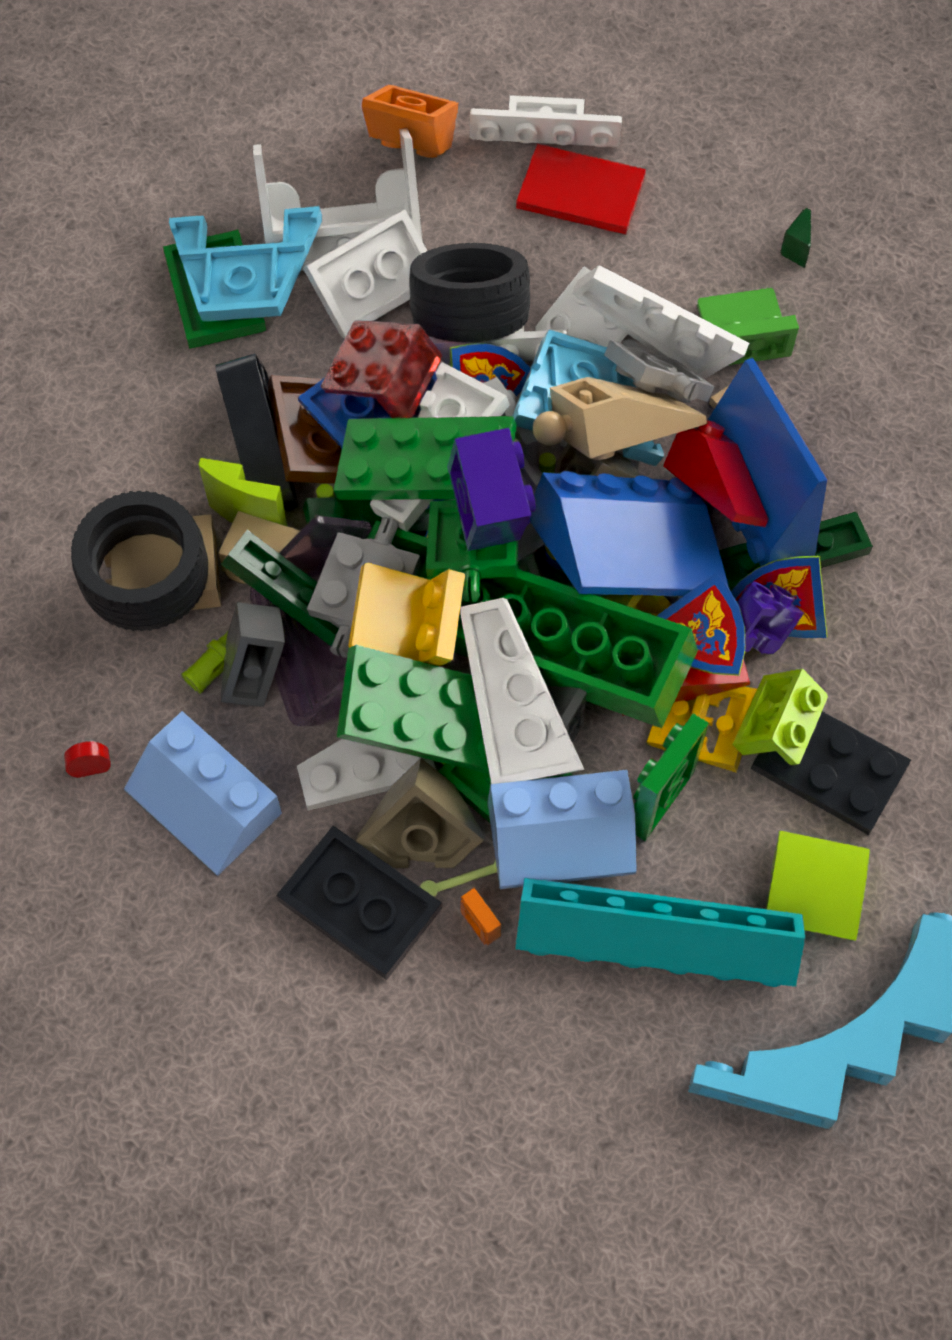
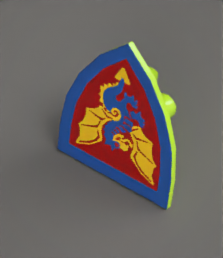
[449,343,531,397]
[731,556,827,638]
[657,573,745,676]

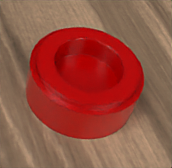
[64,741,111,778]

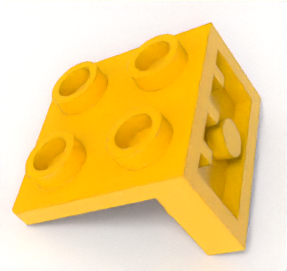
[348,562,465,666]

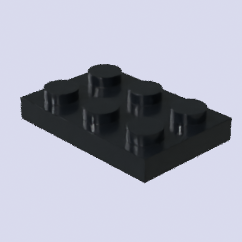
[751,711,912,835]
[276,826,442,980]

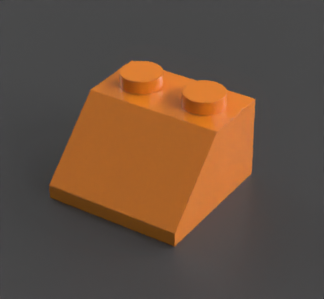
[361,84,459,158]

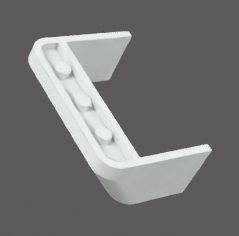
[253,128,422,271]

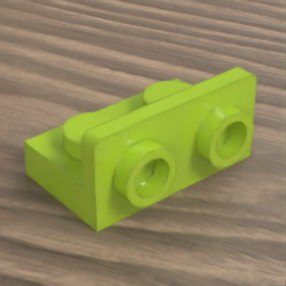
[732,668,828,765]

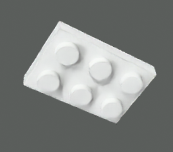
[303,209,427,338]

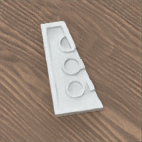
[572,265,749,379]
[370,362,510,532]
[460,598,584,784]

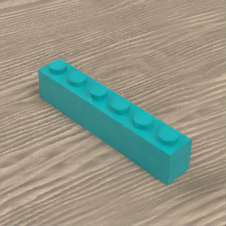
[515,878,805,987]

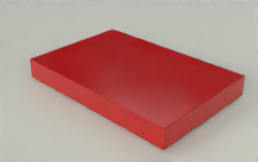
[516,144,646,235]

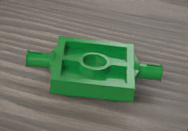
[426,499,518,602]

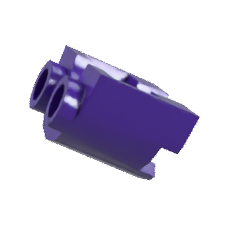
[737,582,804,654]

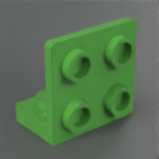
[697,288,799,365]

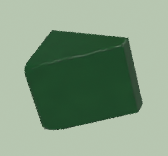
[780,208,811,268]

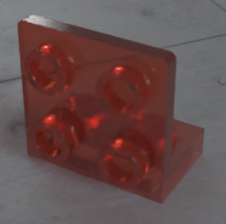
[321,320,443,418]

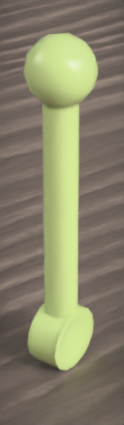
[420,860,497,897]

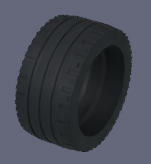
[409,243,530,343]
[71,491,208,631]

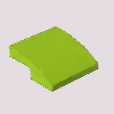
[199,458,287,526]
[765,830,870,941]

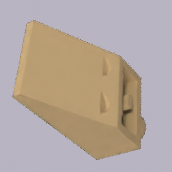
[533,377,707,460]

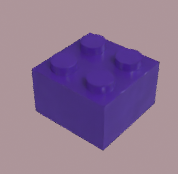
[447,428,536,551]

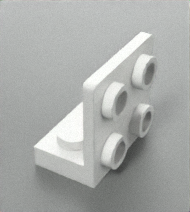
[535,266,627,347]

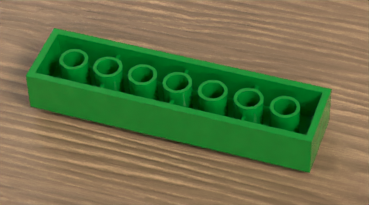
[367,520,698,729]

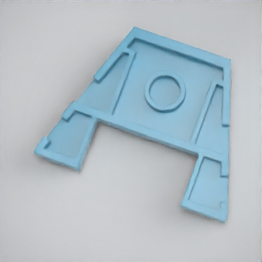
[169,206,322,322]
[512,330,664,466]

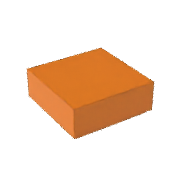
[460,888,501,945]

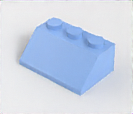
[124,711,282,876]
[488,770,637,889]

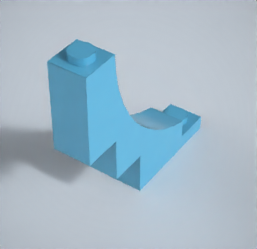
[688,912,952,1129]

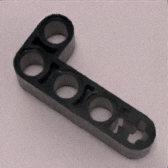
[215,353,298,510]

